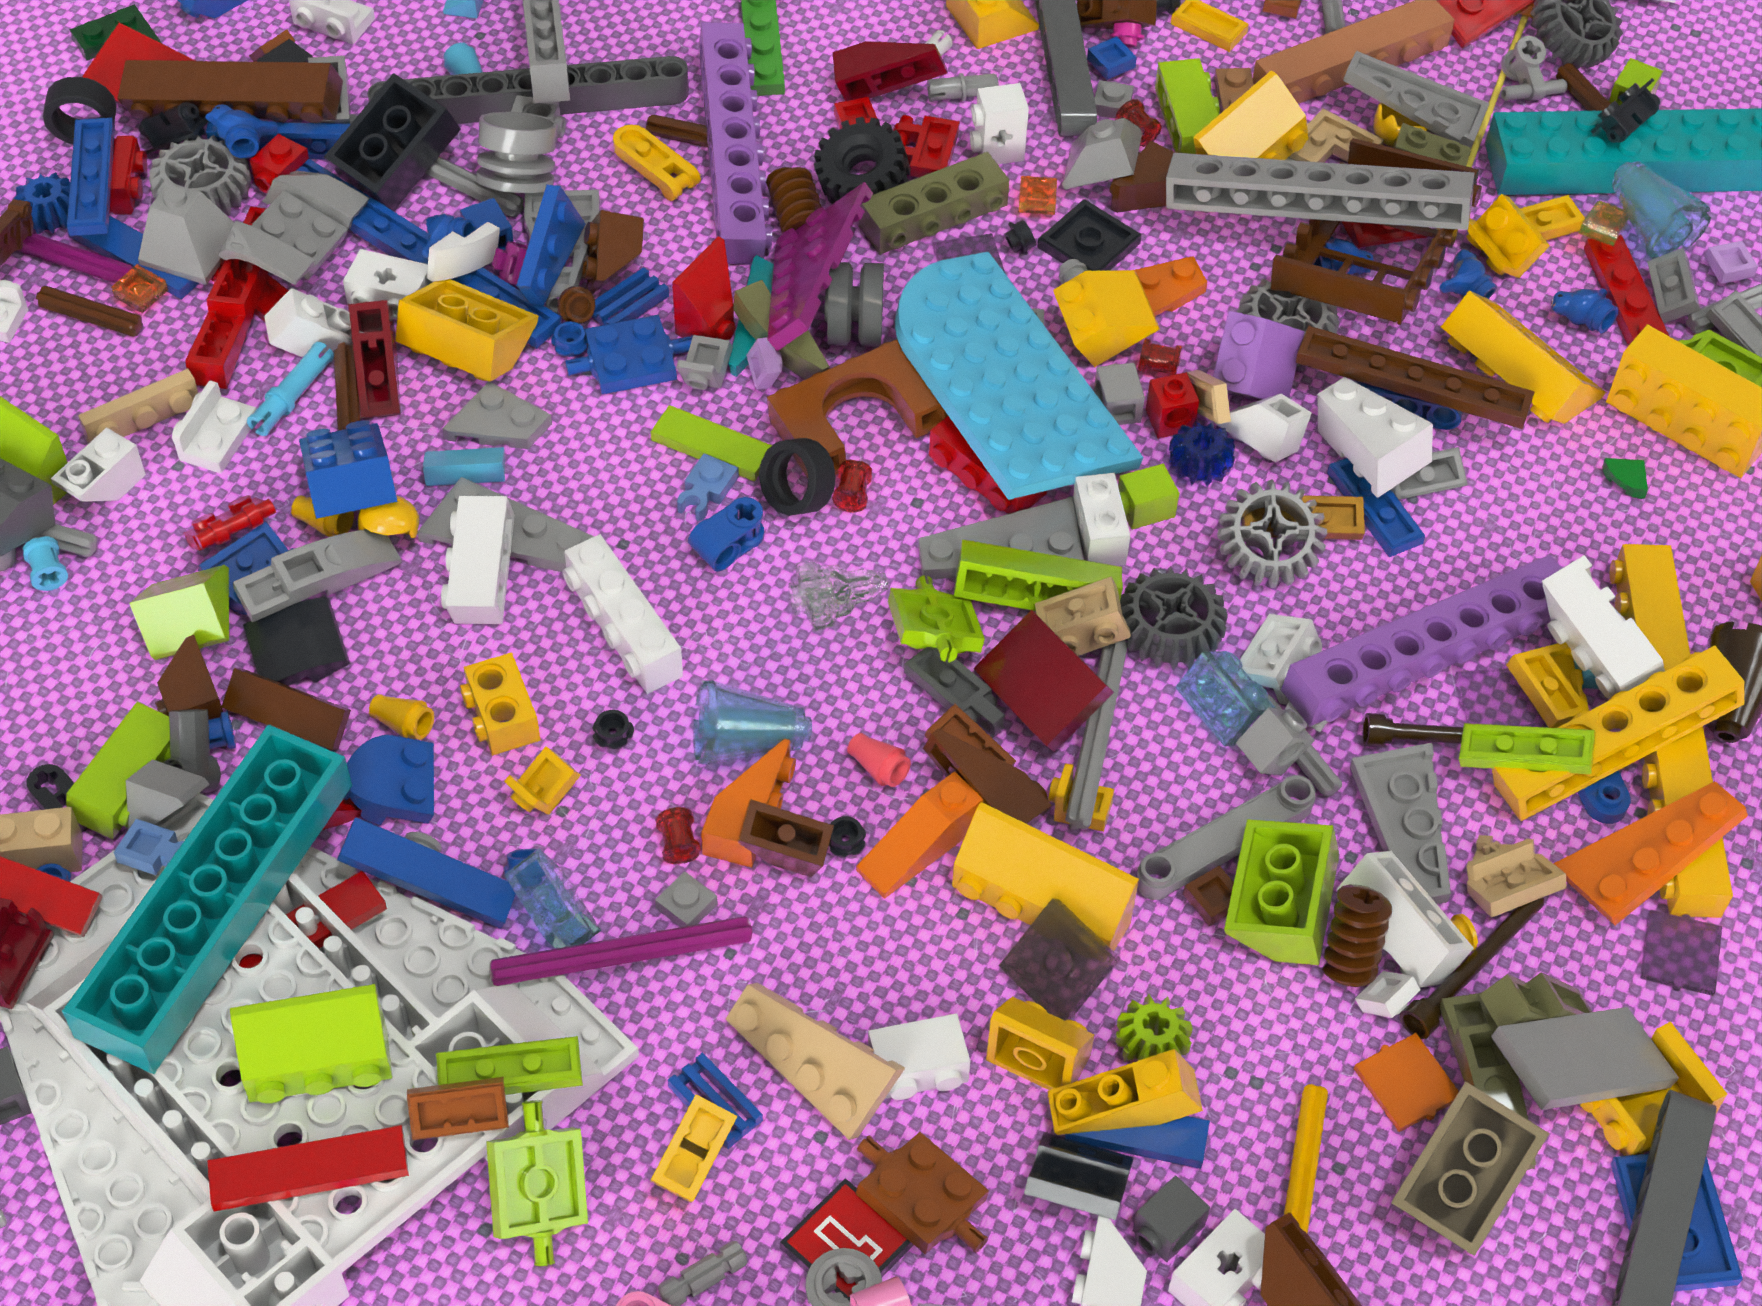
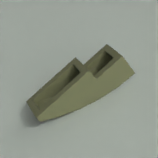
[733,280,830,380]
[1479,972,1592,1027]

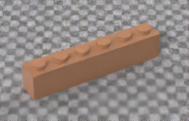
[1253,0,1455,104]

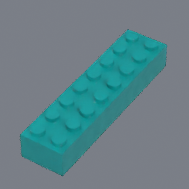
[1485,108,1762,195]
[62,724,352,1074]

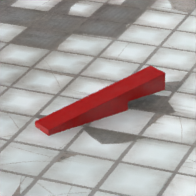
[185,206,269,389]

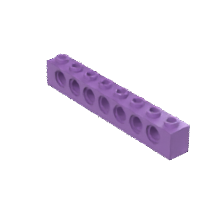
[699,22,772,264]
[1281,555,1562,727]

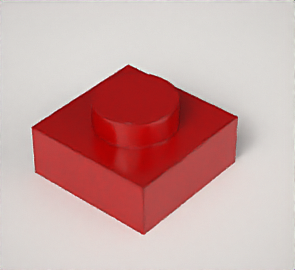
[834,97,878,129]

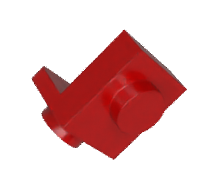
[250,134,309,193]

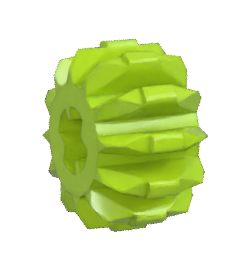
[1115,994,1193,1062]

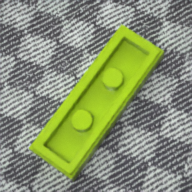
[651,405,772,481]
[1459,723,1595,774]
[436,1036,583,1095]

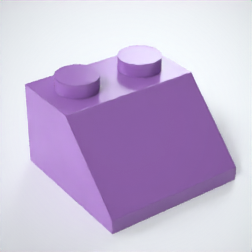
[1213,311,1305,401]

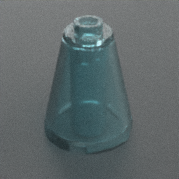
[1612,161,1711,259]
[693,680,812,765]

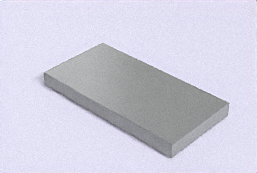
[1491,1007,1679,1110]

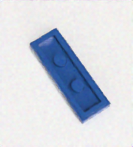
[1327,458,1425,558]
[1065,1116,1210,1169]

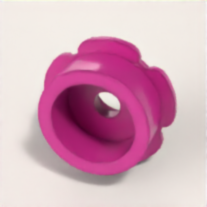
[1110,22,1144,48]

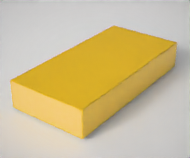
[1171,0,1249,52]

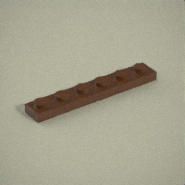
[1296,325,1535,429]

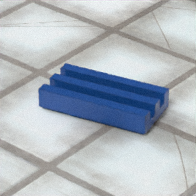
[592,267,669,325]
[668,1052,763,1149]

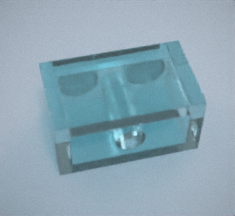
[504,848,602,949]

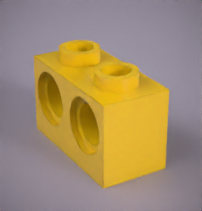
[460,652,541,756]
[650,1094,738,1203]

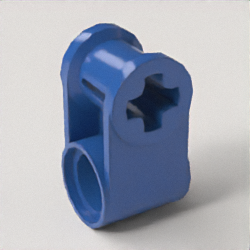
[688,497,764,572]

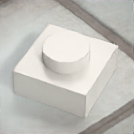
[1355,971,1421,1018]

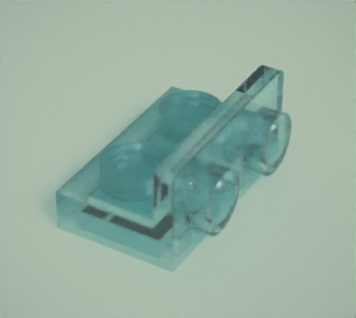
[1175,651,1276,747]

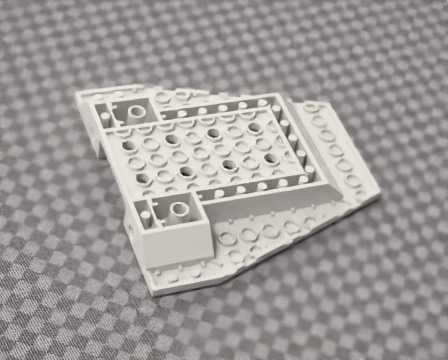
[0,793,639,1306]

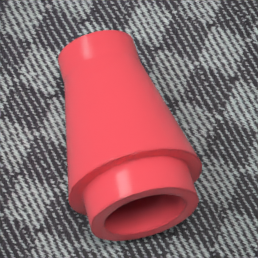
[847,733,911,787]

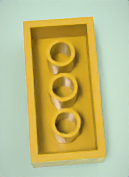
[1606,324,1762,478]

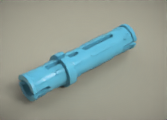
[247,342,334,436]

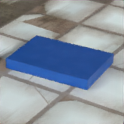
[1610,1154,1743,1292]

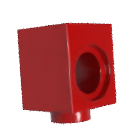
[1145,372,1199,439]

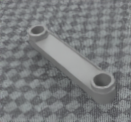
[1136,775,1316,900]

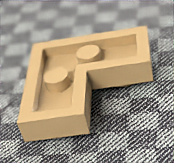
[1289,108,1384,163]

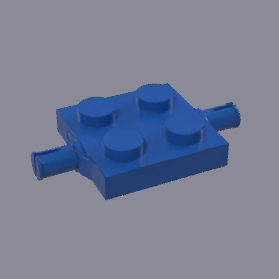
[565,315,693,394]

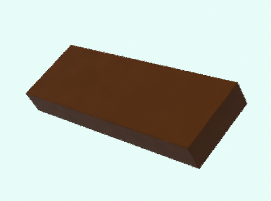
[222,668,351,750]

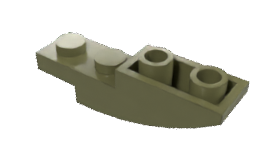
[1440,993,1536,1170]

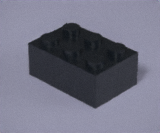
[324,73,461,211]

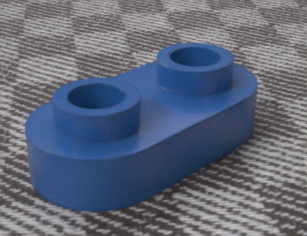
[1578,771,1631,824]

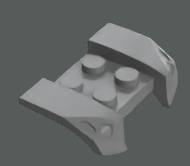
[218,171,369,285]

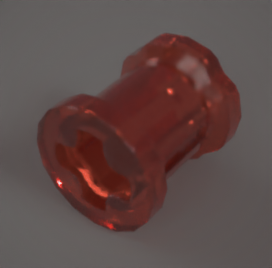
[1115,99,1162,147]
[1138,338,1183,376]
[832,459,873,512]
[655,807,701,864]

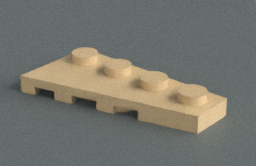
[725,982,905,1140]

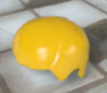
[1373,103,1428,147]
[358,495,420,538]

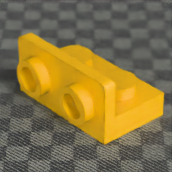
[1466,194,1550,278]

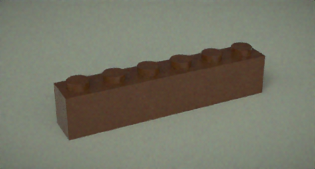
[117,60,343,123]

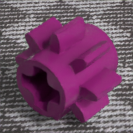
[492,241,528,285]

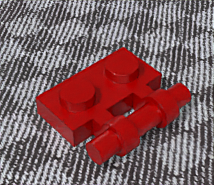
[893,115,960,177]
[184,495,276,551]

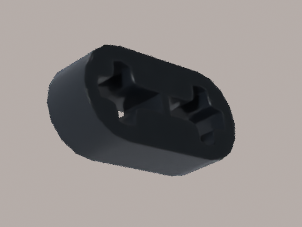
[27,764,88,832]

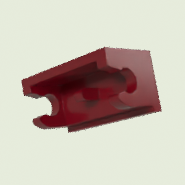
[0,898,54,1009]

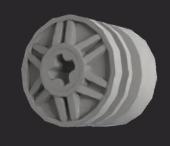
[476,112,558,193]

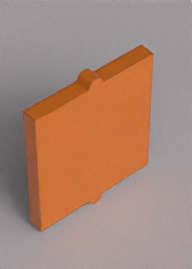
[1353,1033,1459,1132]

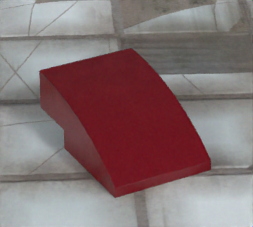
[973,610,1114,752]

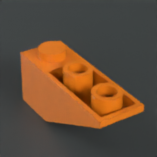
[701,739,796,868]

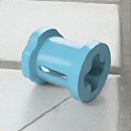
[22,536,68,591]

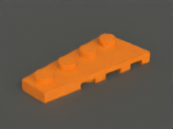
[1553,781,1748,926]

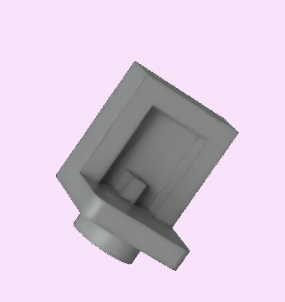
[676,335,733,390]

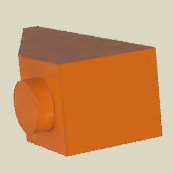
[856,771,984,899]

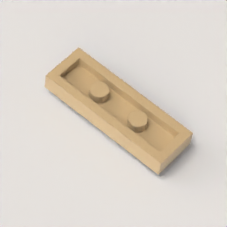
[78,369,198,444]

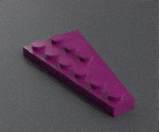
[767,182,873,351]

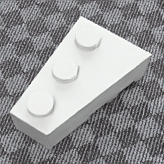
[1317,377,1433,498]
[1542,555,1665,699]

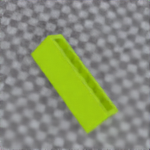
[954,539,1123,611]

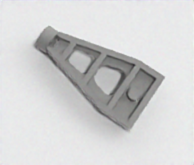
[524,190,600,315]

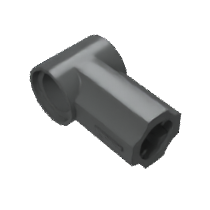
[165,709,221,793]

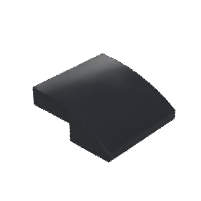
[243,597,351,686]
[1024,1132,1134,1220]

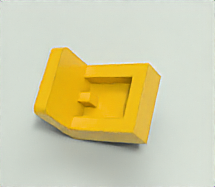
[504,746,581,815]
[1048,763,1114,832]

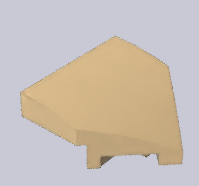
[1467,835,1567,918]

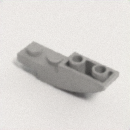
[233,529,402,622]

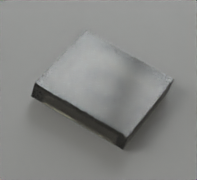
[998,898,1121,1020]

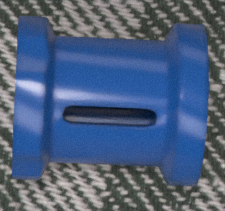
[208,711,236,750]

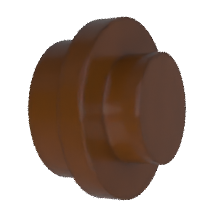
[557,286,595,324]

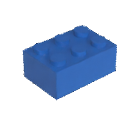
[299,420,398,519]

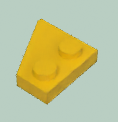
[1506,643,1589,728]

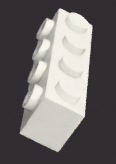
[562,534,683,694]

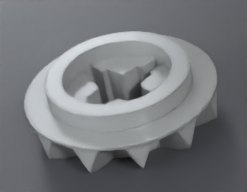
[805,1248,882,1306]

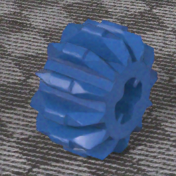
[13,172,70,234]

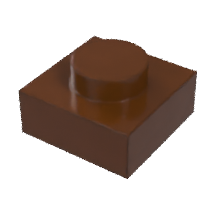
[1183,865,1234,926]

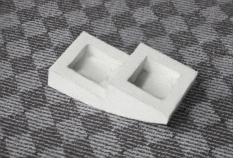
[427,222,500,282]

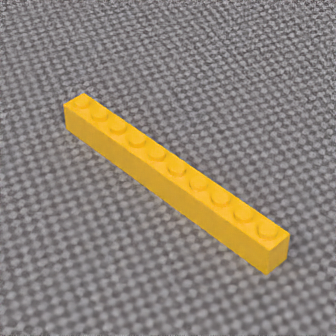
[1609,544,1733,918]

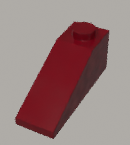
[832,41,948,101]
[348,300,401,419]

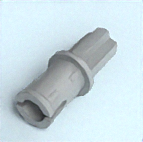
[927,73,999,102]

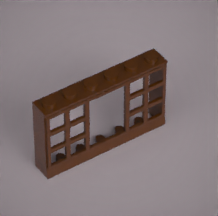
[1270,138,1482,325]

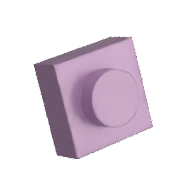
[1705,241,1758,284]
[746,337,783,390]

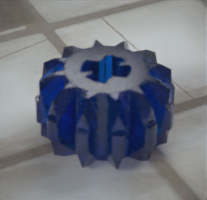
[1168,420,1235,487]

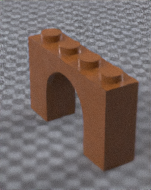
[767,339,948,478]

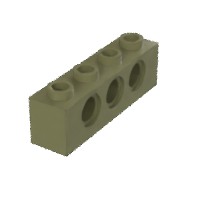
[859,152,1010,255]

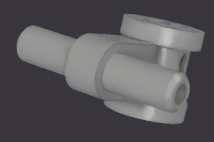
[1501,35,1567,101]

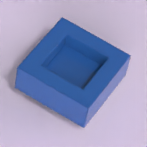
[1087,36,1137,80]

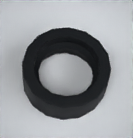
[42,77,117,144]
[759,438,836,516]

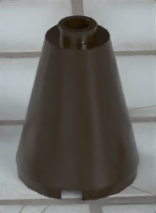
[1707,622,1762,743]

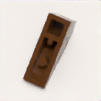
[923,729,1052,826]

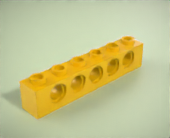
[1492,645,1744,821]

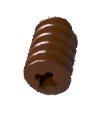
[766,167,822,234]
[1322,884,1392,987]

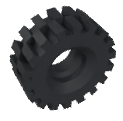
[814,117,910,204]

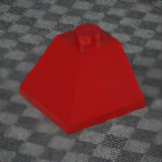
[672,236,736,340]

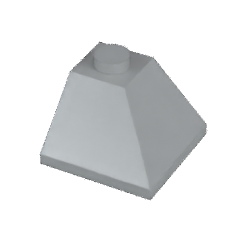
[1062,118,1142,190]
[138,182,234,285]

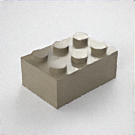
[1391,1081,1550,1256]

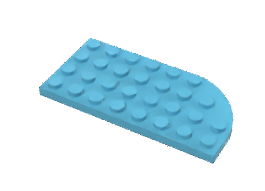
[895,252,1144,500]

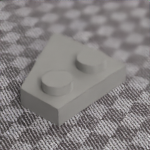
[442,381,552,449]

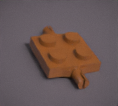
[856,1132,989,1254]

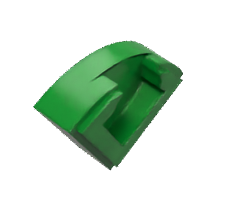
[1602,458,1648,499]

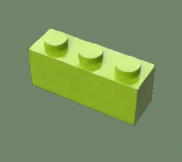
[1155,58,1220,154]
[66,701,171,840]

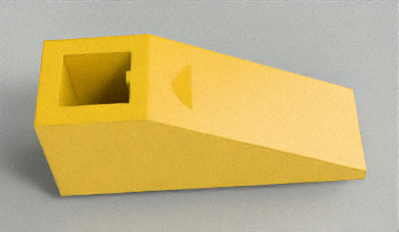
[1047,1049,1203,1135]

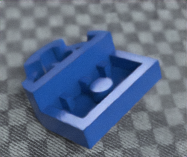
[198,522,293,615]
[344,735,434,825]

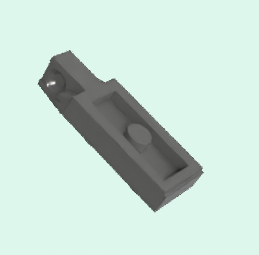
[904,647,1005,738]

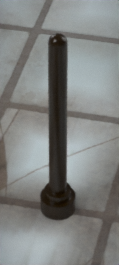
[1362,713,1463,747]
[1400,898,1544,1039]

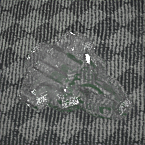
[788,561,889,631]

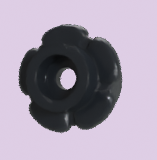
[1004,219,1036,255]
[592,709,634,749]
[829,816,866,857]

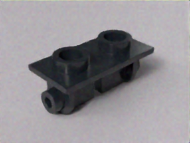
[1591,78,1660,143]
[139,102,209,155]

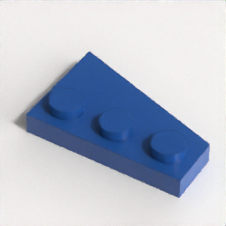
[516,185,586,305]

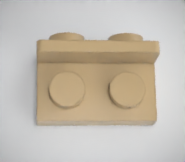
[1035,576,1131,656]

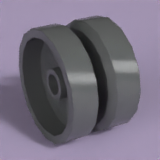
[825,262,884,347]

